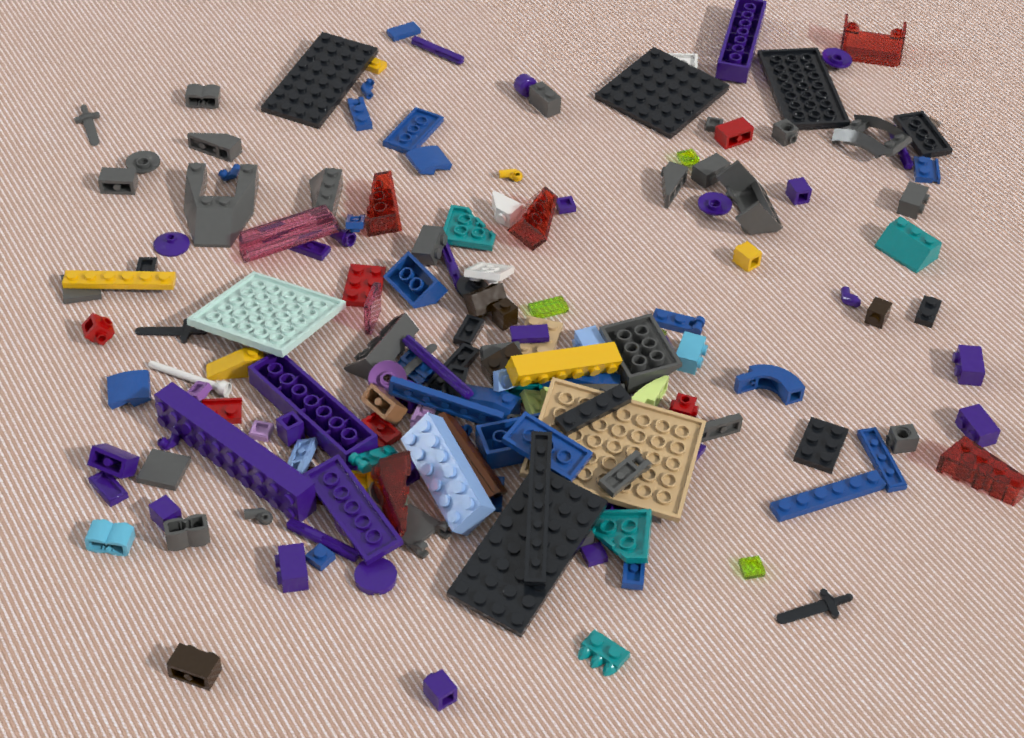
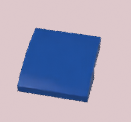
[405,146,452,175]
[107,370,151,410]

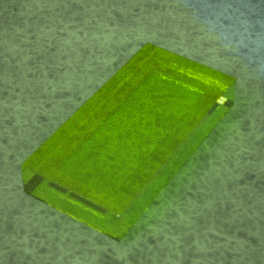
[528,296,569,319]

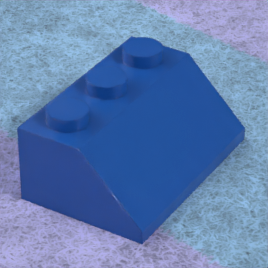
[383,251,448,309]

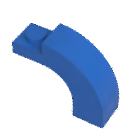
[734,364,805,405]

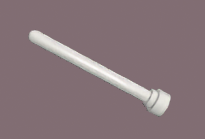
[148,361,232,397]

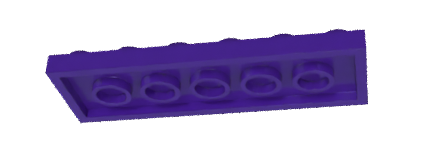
[303,454,404,566]

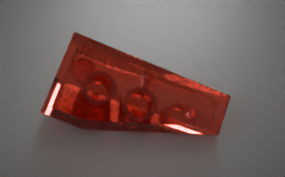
[371,450,411,538]

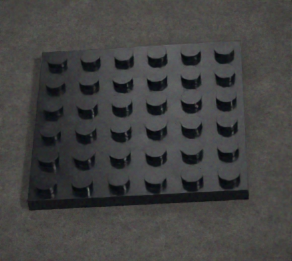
[595,47,729,139]

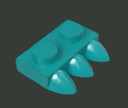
[578,629,630,676]

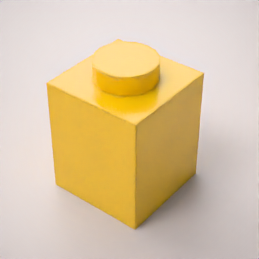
[732,241,762,272]

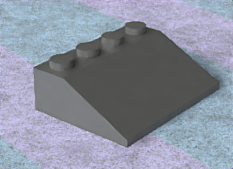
[599,313,682,394]

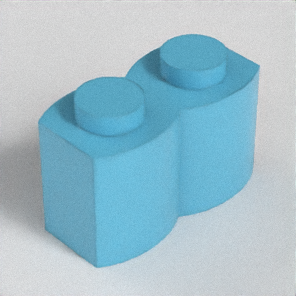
[85,519,135,556]

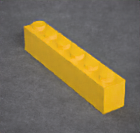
[505,342,623,387]

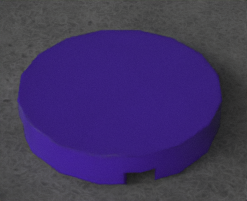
[354,558,397,595]

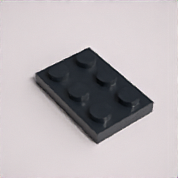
[793,417,849,474]

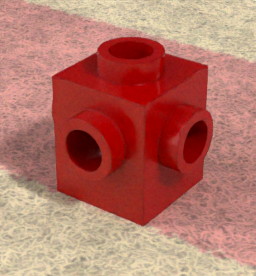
[81,313,115,345]
[669,393,699,418]

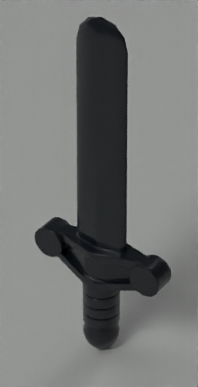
[135,318,208,344]
[776,589,853,624]

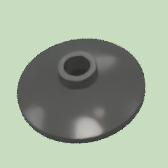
[126,151,160,173]

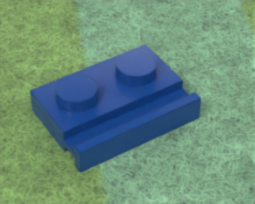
[913,156,941,184]
[397,349,436,385]

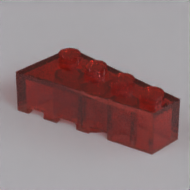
[364,170,402,237]
[507,186,558,251]
[936,435,1024,506]

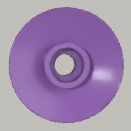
[368,360,407,397]

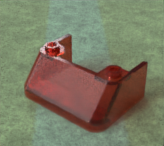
[840,13,907,67]

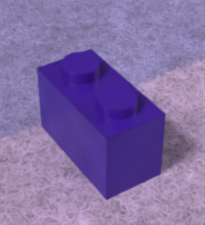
[952,345,985,386]
[955,404,1001,449]
[87,443,140,479]
[274,543,309,593]

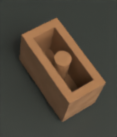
[360,383,408,425]

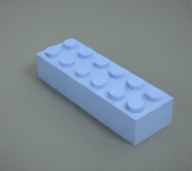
[401,412,496,536]

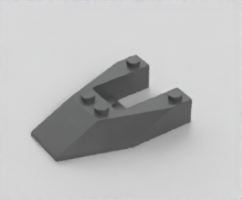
[184,163,259,248]

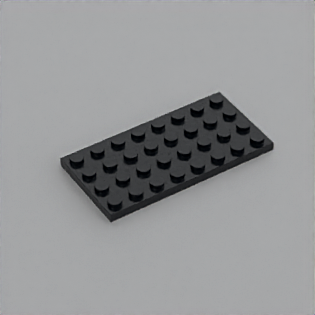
[261,32,378,129]
[757,47,850,130]
[446,471,608,637]

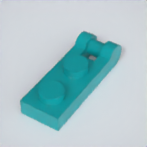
[348,445,400,474]

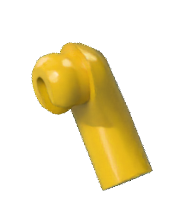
[499,169,523,182]

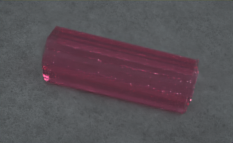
[239,204,342,263]

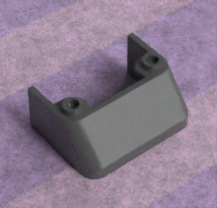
[716,160,783,235]

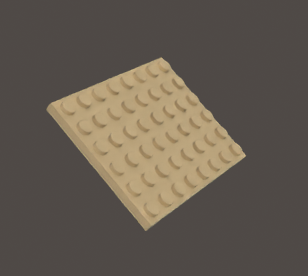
[519,377,706,523]

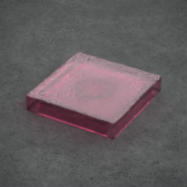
[364,282,381,335]

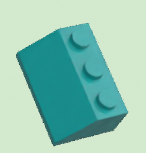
[875,216,942,273]

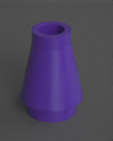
[330,228,356,247]

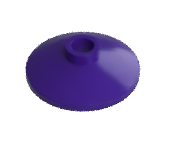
[822,48,852,69]
[698,192,732,216]
[154,232,190,257]

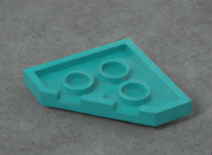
[443,205,496,251]
[592,509,652,564]

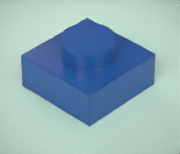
[305,543,336,572]

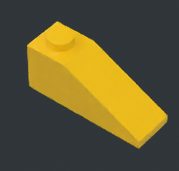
[206,347,264,380]

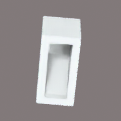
[492,190,522,228]

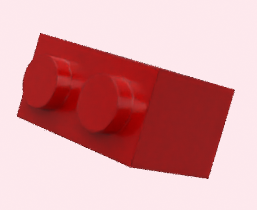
[714,117,754,150]

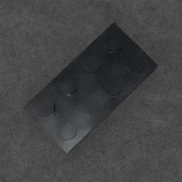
[893,111,953,158]

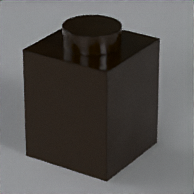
[864,296,892,329]
[492,297,518,331]

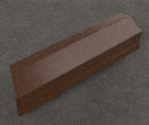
[437,412,508,499]

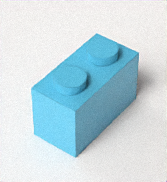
[676,331,708,375]

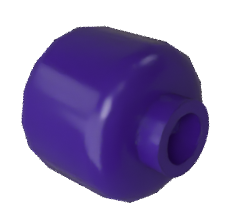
[514,73,537,97]

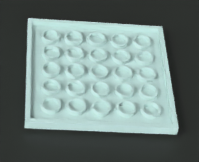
[187,271,346,358]

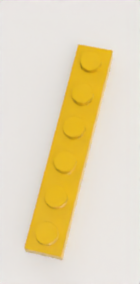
[62,270,176,290]

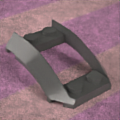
[832,115,912,159]

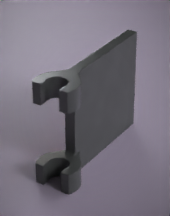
[389,504,452,559]

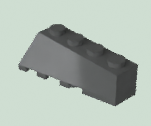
[309,168,343,229]
[343,313,419,380]

